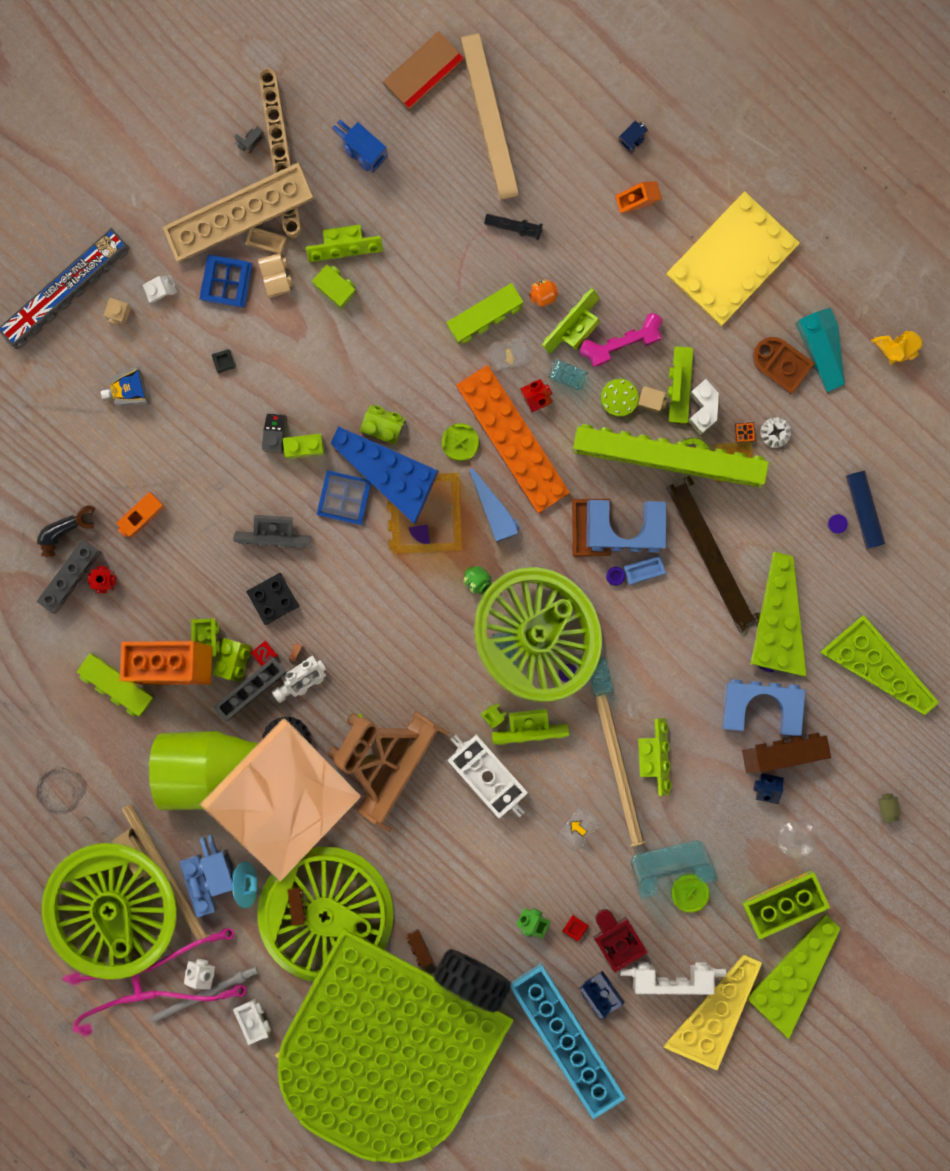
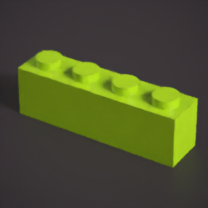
[446,283,524,345]
[77,653,155,717]

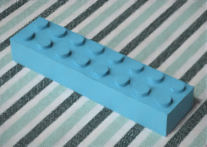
[511,962,626,1119]

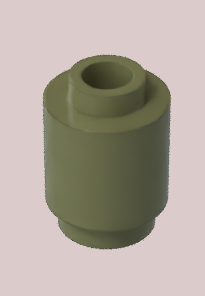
[878,793,900,822]

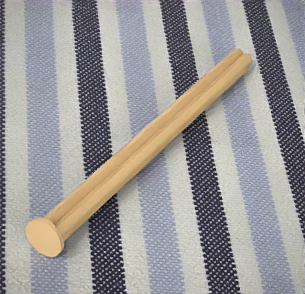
[596,694,646,846]
[122,804,209,940]

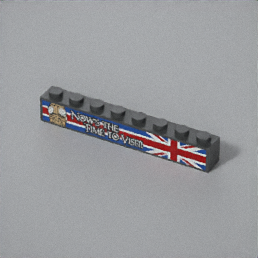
[0,228,130,349]

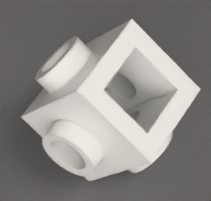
[184,959,215,990]

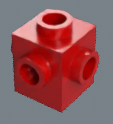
[520,379,552,412]
[88,566,117,594]

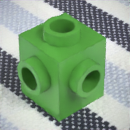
[516,908,551,939]

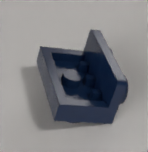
[579,971,625,1020]

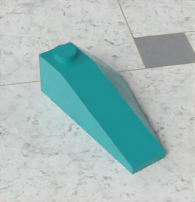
[795,307,845,392]

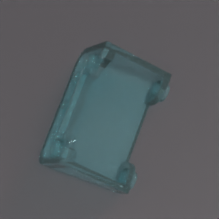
[631,840,718,899]

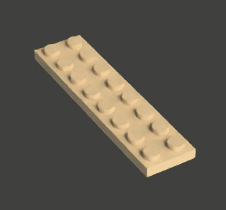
[162,162,315,263]

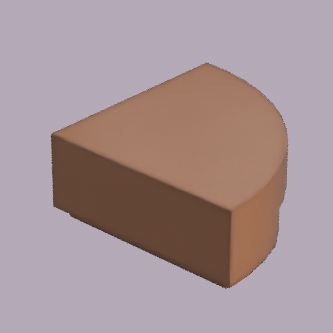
[289,643,303,663]

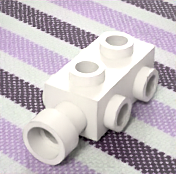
[271,656,326,703]

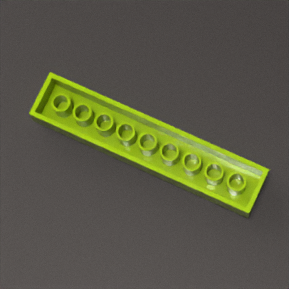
[573,424,769,488]

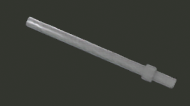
[151,966,259,1023]

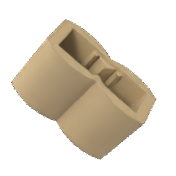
[258,253,293,298]

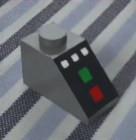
[262,414,286,453]

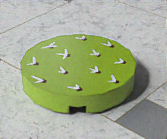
[601,379,639,417]

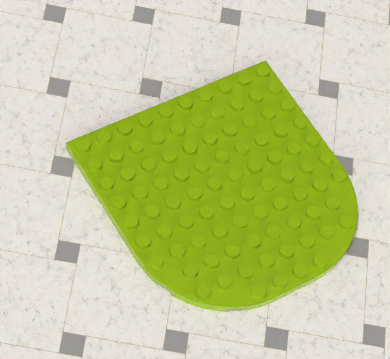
[278,928,514,1163]

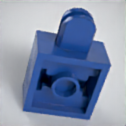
[332,120,388,173]

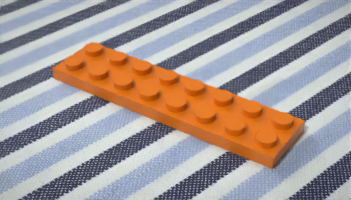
[456,365,570,513]

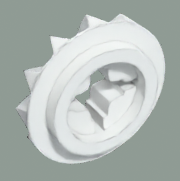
[760,417,791,448]

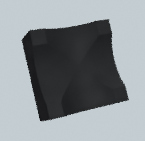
[246,573,300,625]

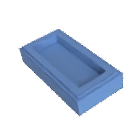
[624,556,666,585]

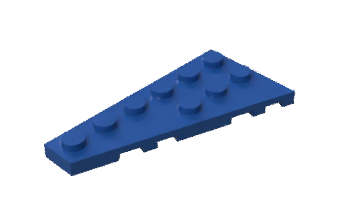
[331,426,439,524]

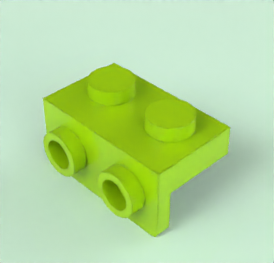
[360,405,406,445]
[191,618,219,657]
[212,638,252,682]

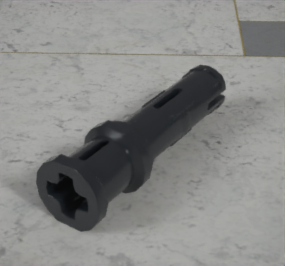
[484,214,543,241]

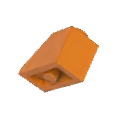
[615,181,662,214]

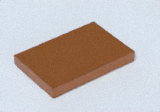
[572,499,611,557]

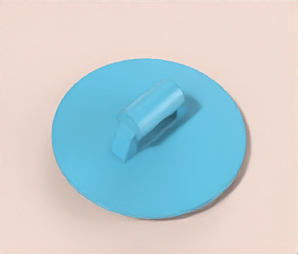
[232,861,258,908]

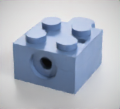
[198,834,234,897]

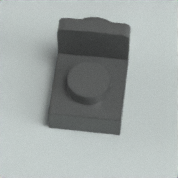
[234,126,265,153]

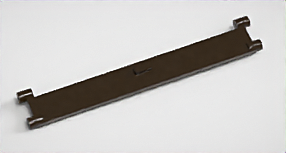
[666,475,760,632]

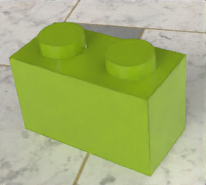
[312,264,356,310]
[283,433,325,459]

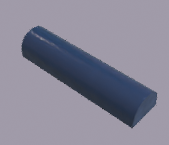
[846,470,886,549]

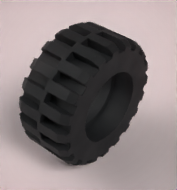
[434,949,511,1013]

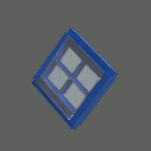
[199,255,253,308]
[317,470,371,525]

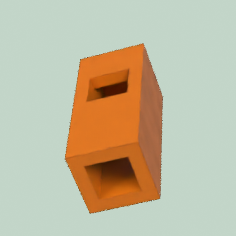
[116,492,165,538]

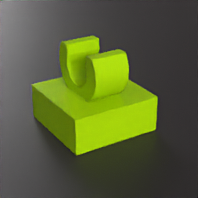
[480,703,507,729]

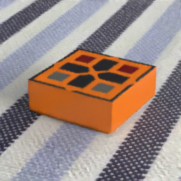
[734,422,756,443]

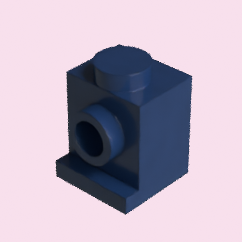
[618,120,648,154]

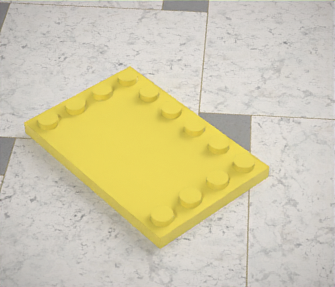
[666,191,800,326]

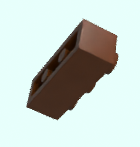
[287,887,307,926]
[406,929,433,968]

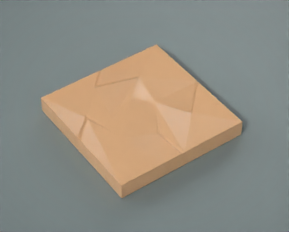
[200,718,361,881]

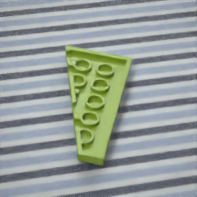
[819,615,939,715]

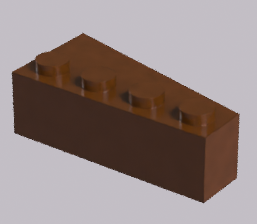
[742,733,831,773]

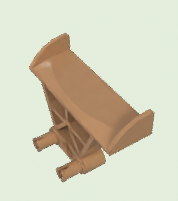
[327,712,450,832]

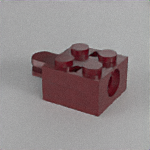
[593,909,648,973]

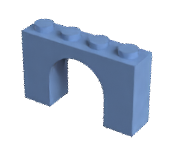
[586,500,666,552]
[722,679,805,736]

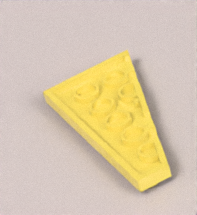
[663,954,762,1070]

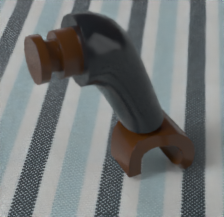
[37,505,96,557]

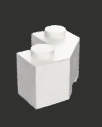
[688,379,719,435]

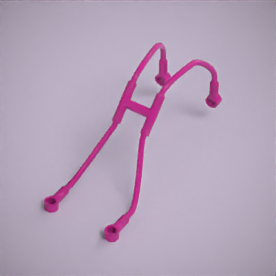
[62,928,246,1037]

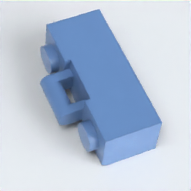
[179,854,217,917]

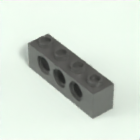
[36,539,102,613]
[213,657,287,722]

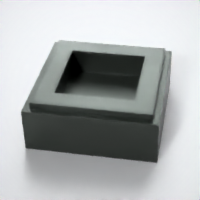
[211,349,236,373]

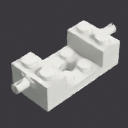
[447,734,528,818]
[620,961,726,994]

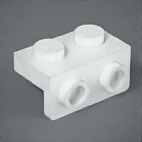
[233,999,272,1045]

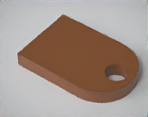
[753,337,815,394]

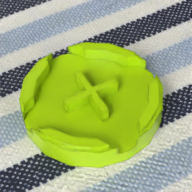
[441,423,479,461]
[671,874,709,913]

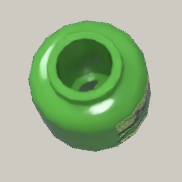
[463,566,492,594]

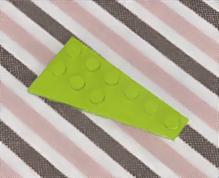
[750,552,807,677]
[747,914,841,1039]

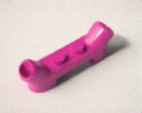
[580,313,663,368]

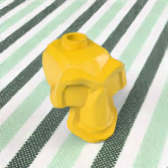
[871,331,923,365]

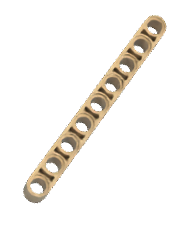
[460,33,519,200]
[259,68,301,238]

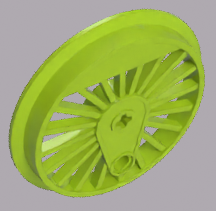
[474,567,602,702]
[42,843,177,979]
[257,846,394,982]

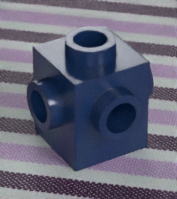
[753,773,784,804]

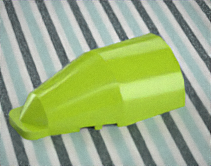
[149,731,259,810]

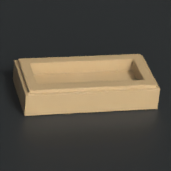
[245,227,287,256]

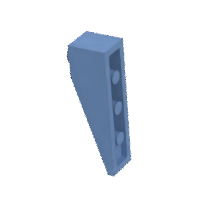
[469,468,520,542]

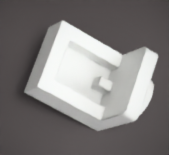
[143,275,177,303]

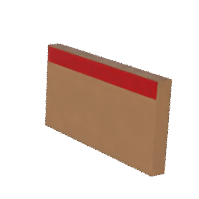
[383,31,465,110]

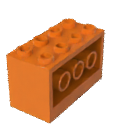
[120,641,212,685]

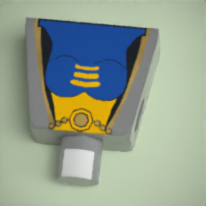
[101,367,149,407]

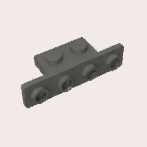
[233,515,311,549]

